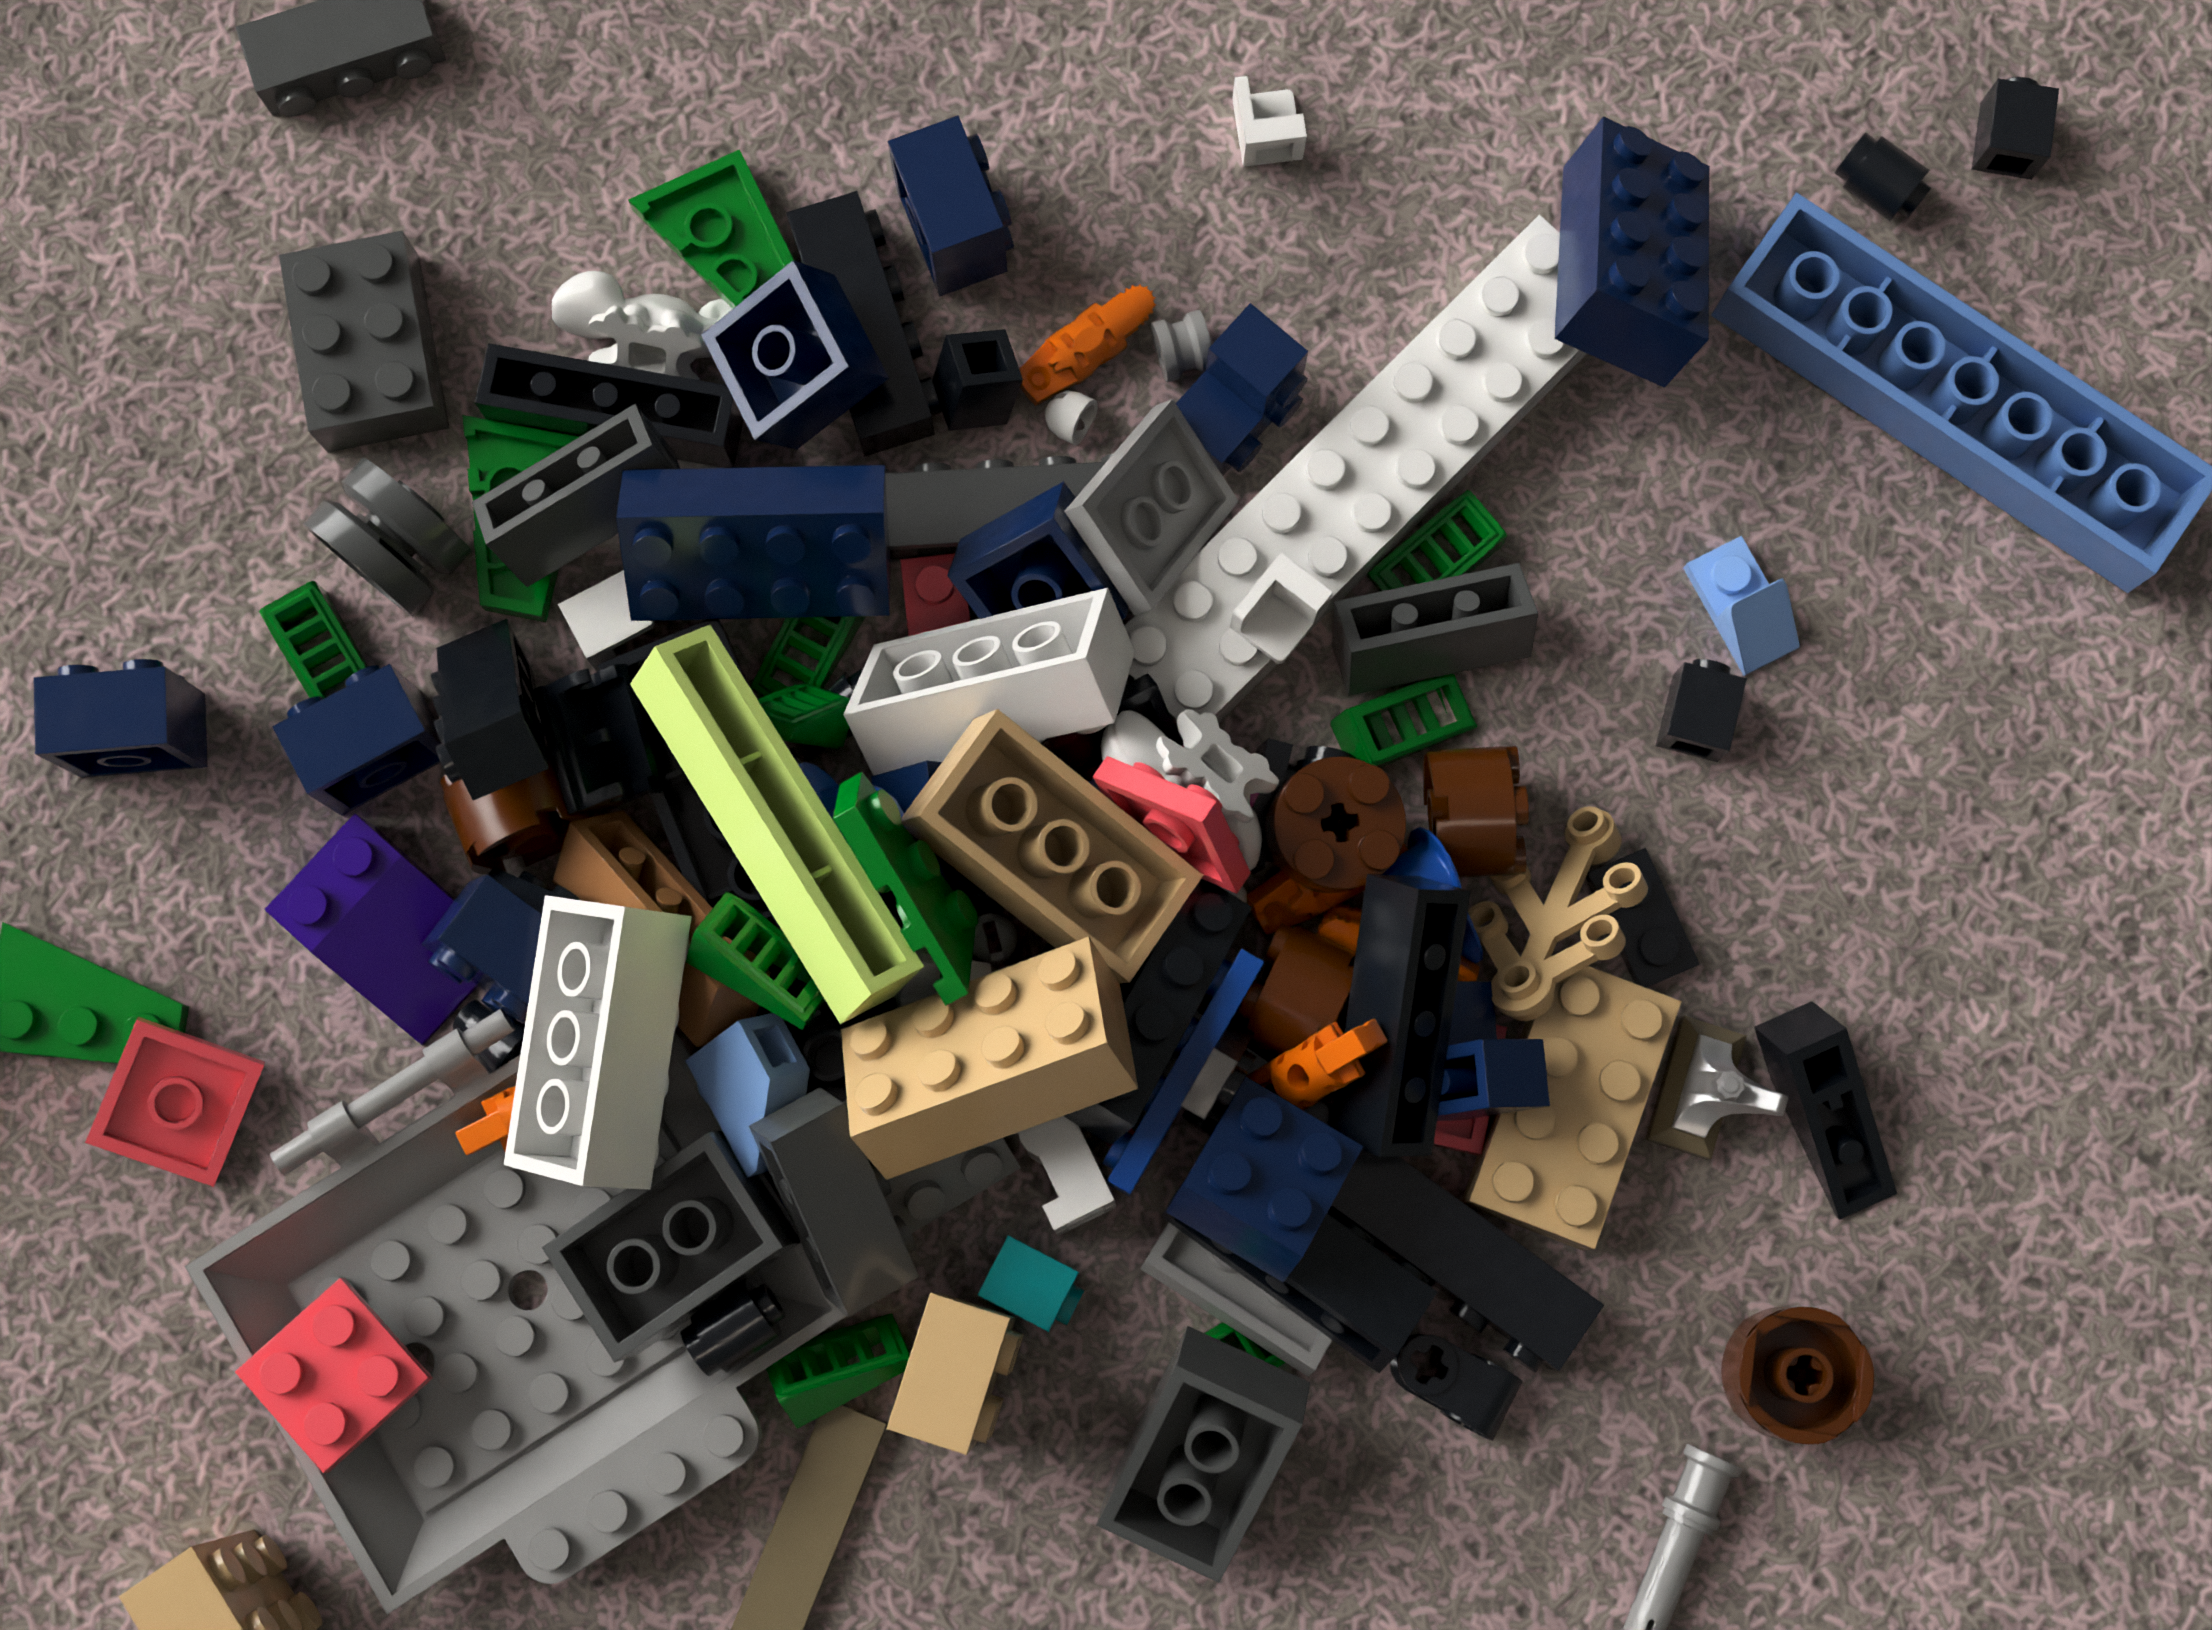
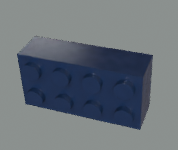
[1554,116,1710,388]
[616,465,891,621]

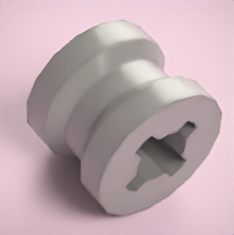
[1151,310,1212,382]

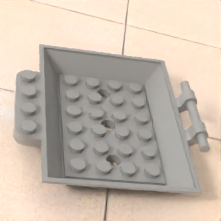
[185,1008,847,1614]

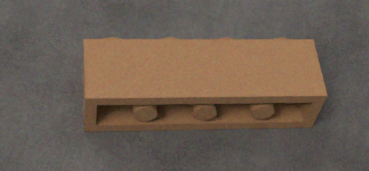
[552,810,771,1048]

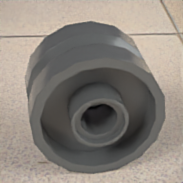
[303,458,472,617]

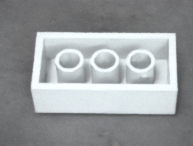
[843,587,1135,776]
[504,895,692,1190]

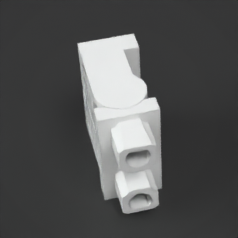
[1015,1116,1116,1236]

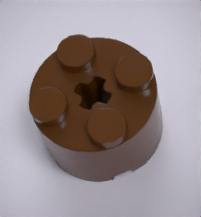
[440,746,592,874]
[1423,746,1529,878]
[1265,757,1406,894]
[1238,923,1356,1058]
[1721,1307,1874,1444]

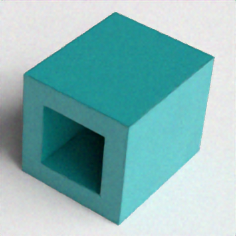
[978,1235,1085,1332]

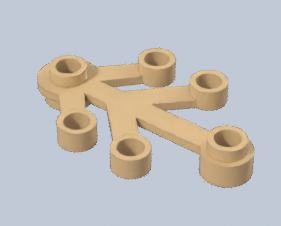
[1468,806,1648,1021]

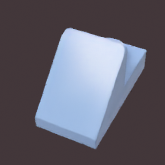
[1683,536,1800,676]

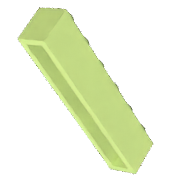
[630,625,925,1025]

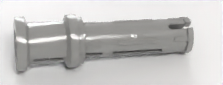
[1620,1444,1743,1630]

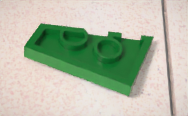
[628,149,794,309]
[462,415,579,622]
[833,772,978,1006]
[0,922,189,1064]

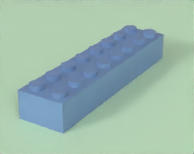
[1711,192,2212,593]

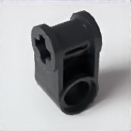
[1390,1334,1523,1441]

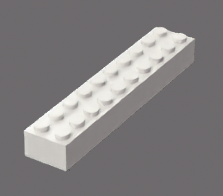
[1125,214,1587,741]

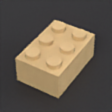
[886,1293,1024,1455]
[118,1529,322,1630]

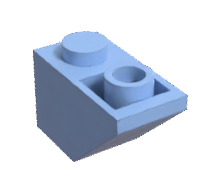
[685,1013,810,1178]

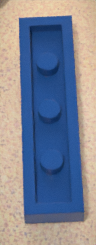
[1102,948,1264,1197]

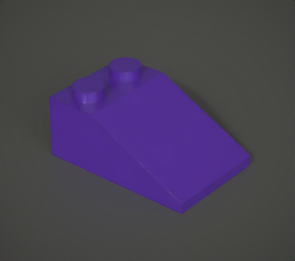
[264,813,478,1045]

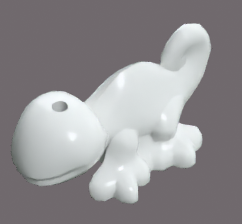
[552,271,732,380]
[1100,709,1279,871]

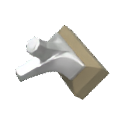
[1645,1016,1788,1160]

